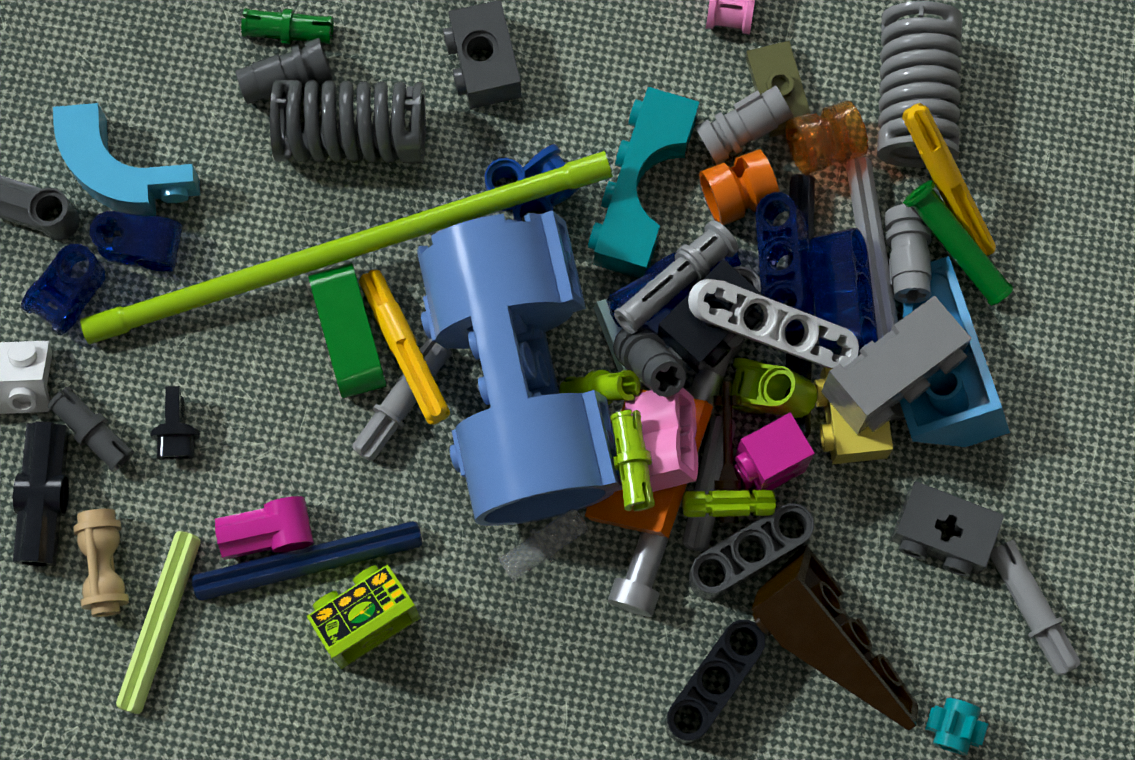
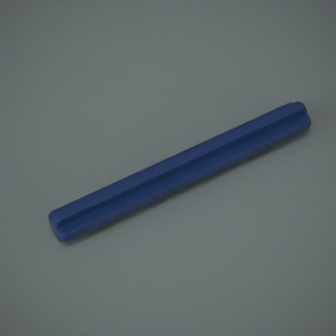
[192,521,422,601]

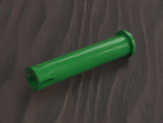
[903,180,1013,306]

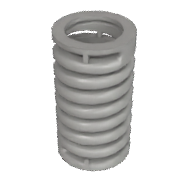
[877,1,962,168]

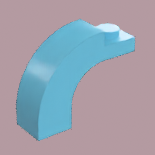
[53,103,200,217]

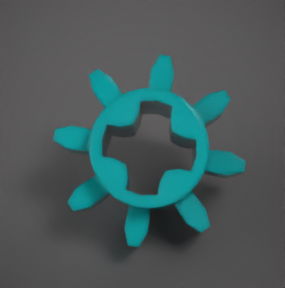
[925,698,989,756]

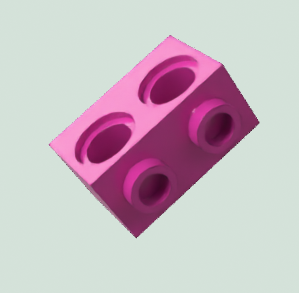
[733,412,815,490]

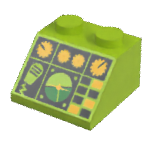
[307,564,421,670]

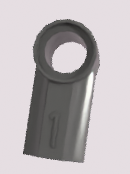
[0,175,80,240]

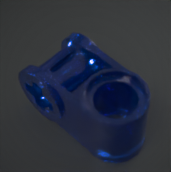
[90,211,183,272]
[21,244,105,336]

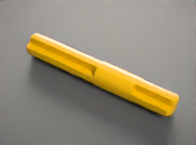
[902,103,996,256]
[359,269,450,425]

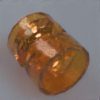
[786,100,868,175]

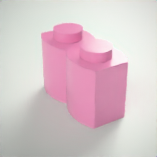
[625,387,698,492]

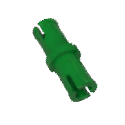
[241,8,334,45]

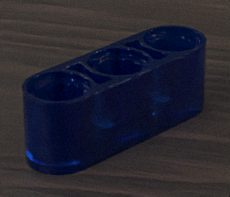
[755,192,814,332]
[809,228,878,357]

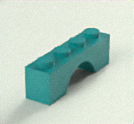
[588,87,700,280]

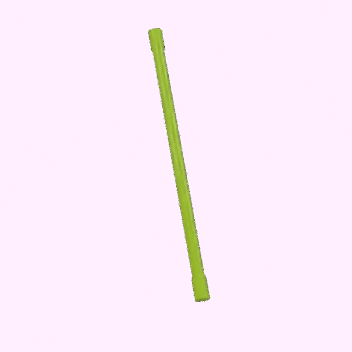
[80,151,613,345]

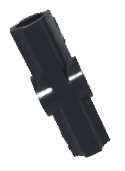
[13,421,69,567]

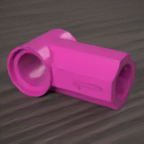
[215,496,313,560]

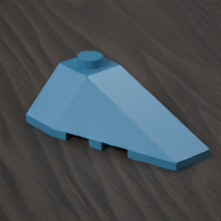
[900,256,1010,447]

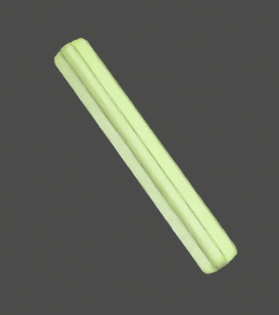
[116,531,201,714]

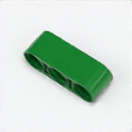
[308,262,387,399]

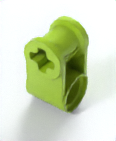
[732,358,817,418]

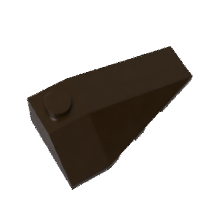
[752,544,919,731]

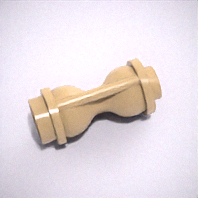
[73,509,129,617]

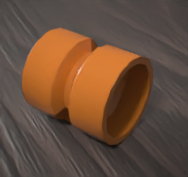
[699,149,781,225]

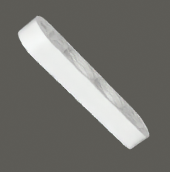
[688,279,859,369]

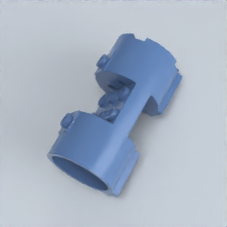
[417,210,623,526]

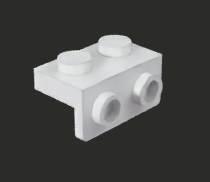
[0,341,53,414]

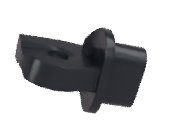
[150,386,200,460]

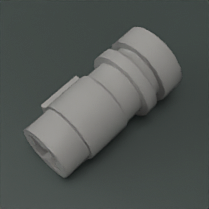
[695,86,794,165]
[885,204,932,304]

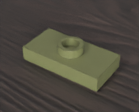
[745,41,813,138]

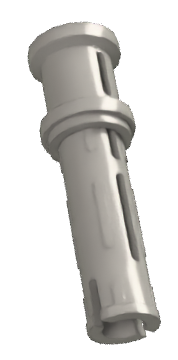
[614,220,739,334]

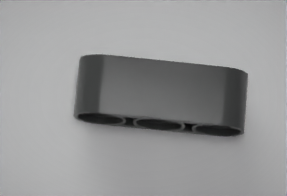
[689,503,814,600]

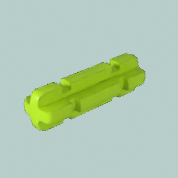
[682,490,776,517]

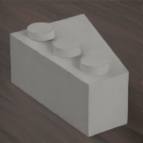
[821,296,972,435]

